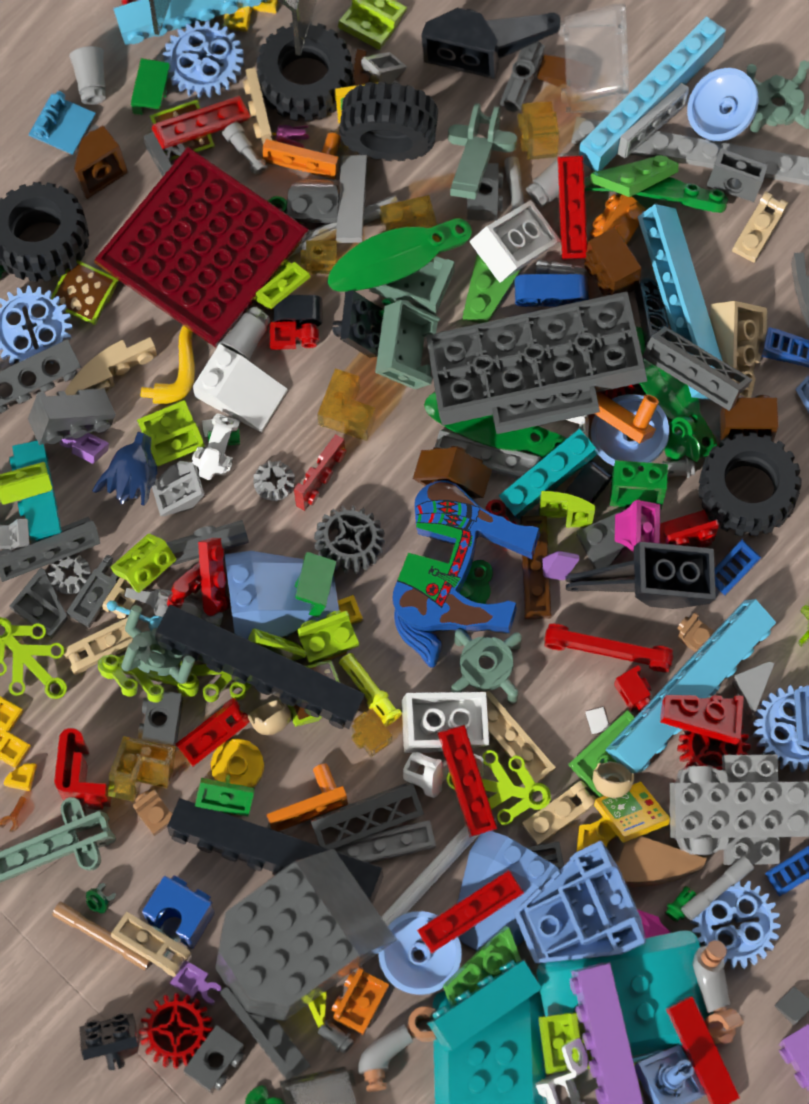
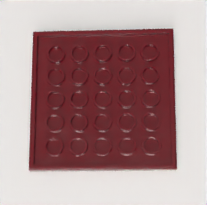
[94,147,309,348]

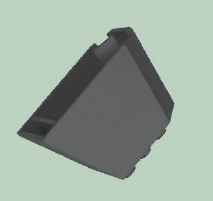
[215,849,397,1021]

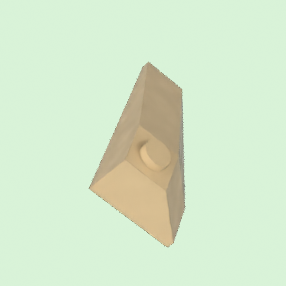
[710,301,767,398]

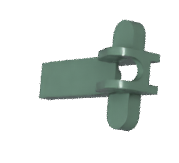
[448,103,517,199]
[0,797,116,882]

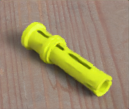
[339,653,402,727]

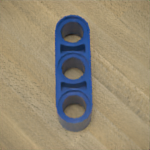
[515,274,589,307]

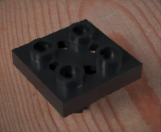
[332,290,383,358]
[79,1013,138,1071]

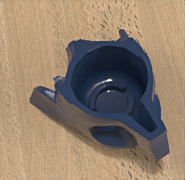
[92,432,158,506]

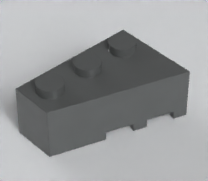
[28,389,116,445]

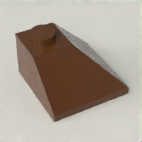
[74,125,128,199]

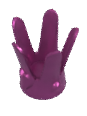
[271,124,309,149]

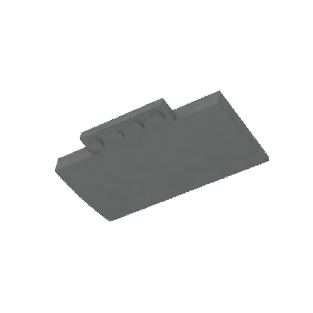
[426,292,647,434]

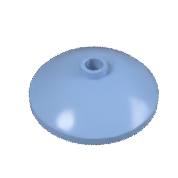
[687,68,759,141]
[591,394,669,468]
[378,911,461,995]

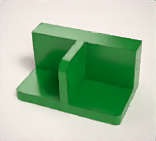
[130,58,170,115]
[295,552,336,618]
[195,775,254,817]

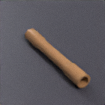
[52,901,152,971]

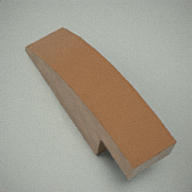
[615,836,707,887]

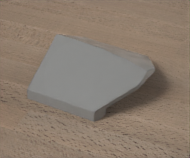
[152,461,205,516]

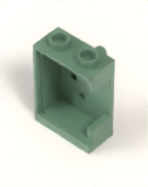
[369,256,455,316]
[375,300,440,389]

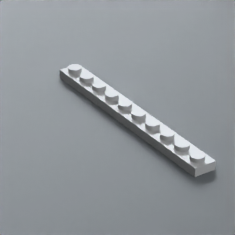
[572,117,809,185]

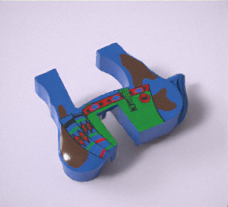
[393,481,540,668]

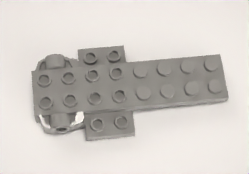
[669,755,809,865]

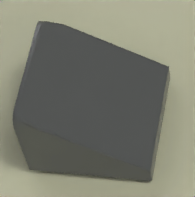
[774,987,809,1026]

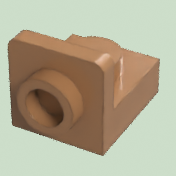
[677,613,715,652]
[133,790,172,836]

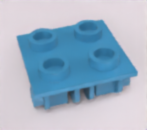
[28,91,96,155]

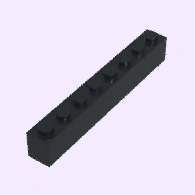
[155,604,365,729]
[167,798,384,904]

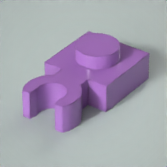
[60,433,109,464]
[170,961,222,1005]

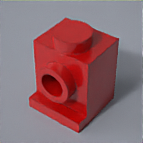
[614,665,652,712]

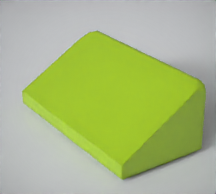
[0,462,52,504]
[247,628,306,661]

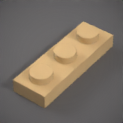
[243,68,272,145]

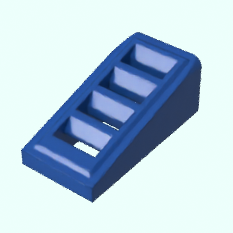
[761,327,809,367]
[714,540,762,596]
[765,846,809,897]

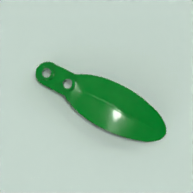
[584,175,729,213]
[328,218,472,292]
[635,326,717,458]
[424,393,567,458]

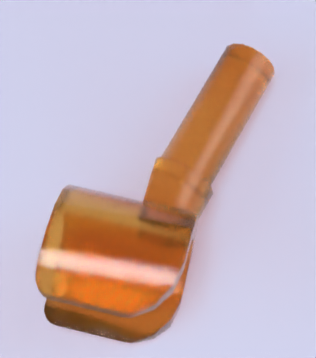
[0,796,26,832]

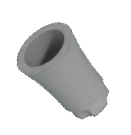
[69,46,106,105]
[526,152,568,207]
[218,307,271,361]

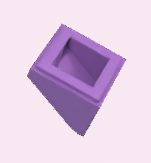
[542,551,579,580]

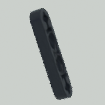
[635,278,670,347]

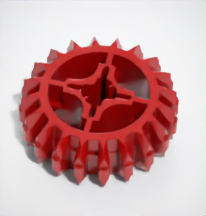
[677,725,751,770]
[139,993,214,1069]

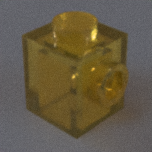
[301,240,337,274]
[351,711,393,757]

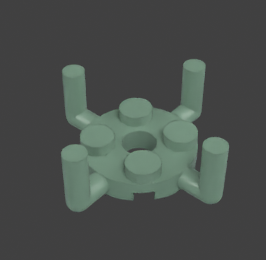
[746,60,809,133]
[121,605,195,684]
[451,628,522,704]

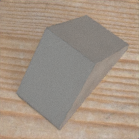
[361,52,407,84]
[732,661,774,718]

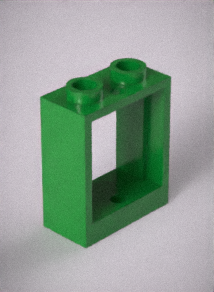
[609,460,668,510]

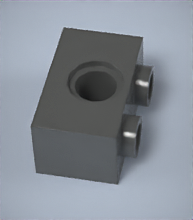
[707,148,768,202]
[467,163,503,221]
[138,692,184,752]
[183,1025,245,1094]

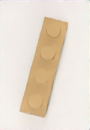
[480,691,556,783]

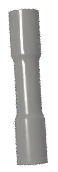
[504,156,524,211]
[681,856,754,921]

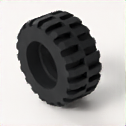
[257,21,353,121]
[339,82,438,161]
[0,182,89,282]
[698,432,802,537]

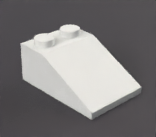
[470,200,561,282]
[193,344,288,433]
[402,692,489,753]

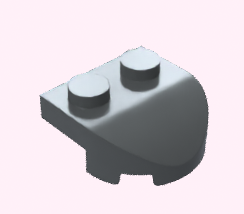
[287,179,339,223]

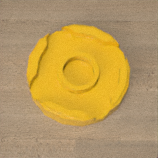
[210,738,265,788]

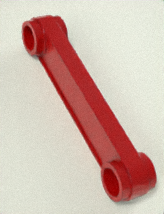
[544,623,674,673]

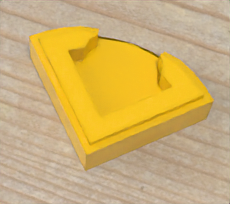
[3,763,37,792]

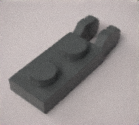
[66,555,120,628]

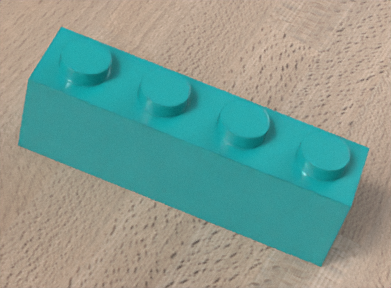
[499,428,599,520]
[9,441,62,544]
[428,960,542,1051]

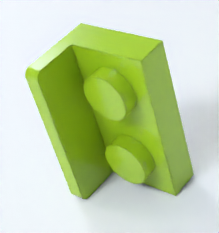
[110,533,176,593]
[297,610,359,665]

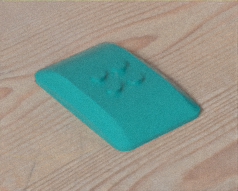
[537,930,714,1056]
[433,991,547,1104]

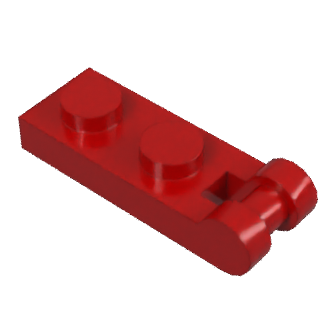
[198,538,231,616]
[167,562,201,609]
[176,698,250,766]

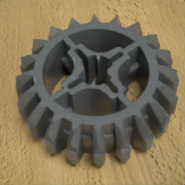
[314,505,385,574]

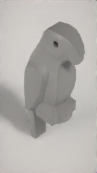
[124,587,223,626]

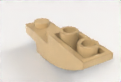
[65,337,157,395]

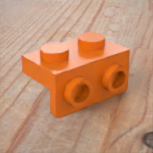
[589,194,647,245]
[332,967,389,1035]

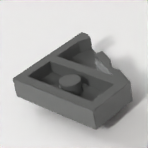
[576,510,625,569]
[9,567,68,639]

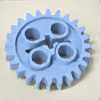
[163,21,244,98]
[0,286,73,365]
[753,686,809,772]
[690,881,781,969]

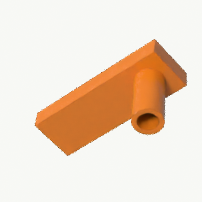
[263,133,342,179]
[594,392,659,444]
[266,764,349,832]

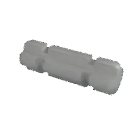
[535,260,586,275]

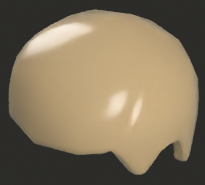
[248,700,291,735]
[593,761,634,798]

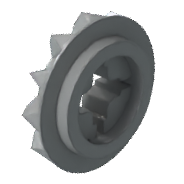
[253,460,295,501]
[48,554,91,594]

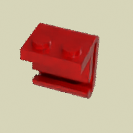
[54,728,112,810]

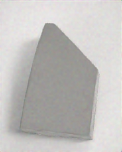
[0,519,30,551]

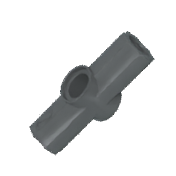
[500,41,545,112]
[167,520,249,565]

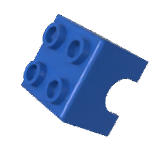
[142,875,215,949]

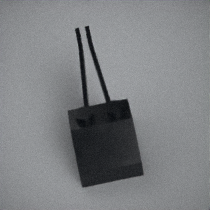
[421,7,561,79]
[565,542,716,609]

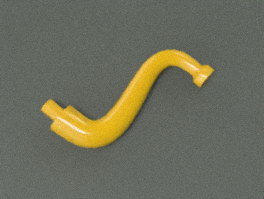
[141,325,195,404]

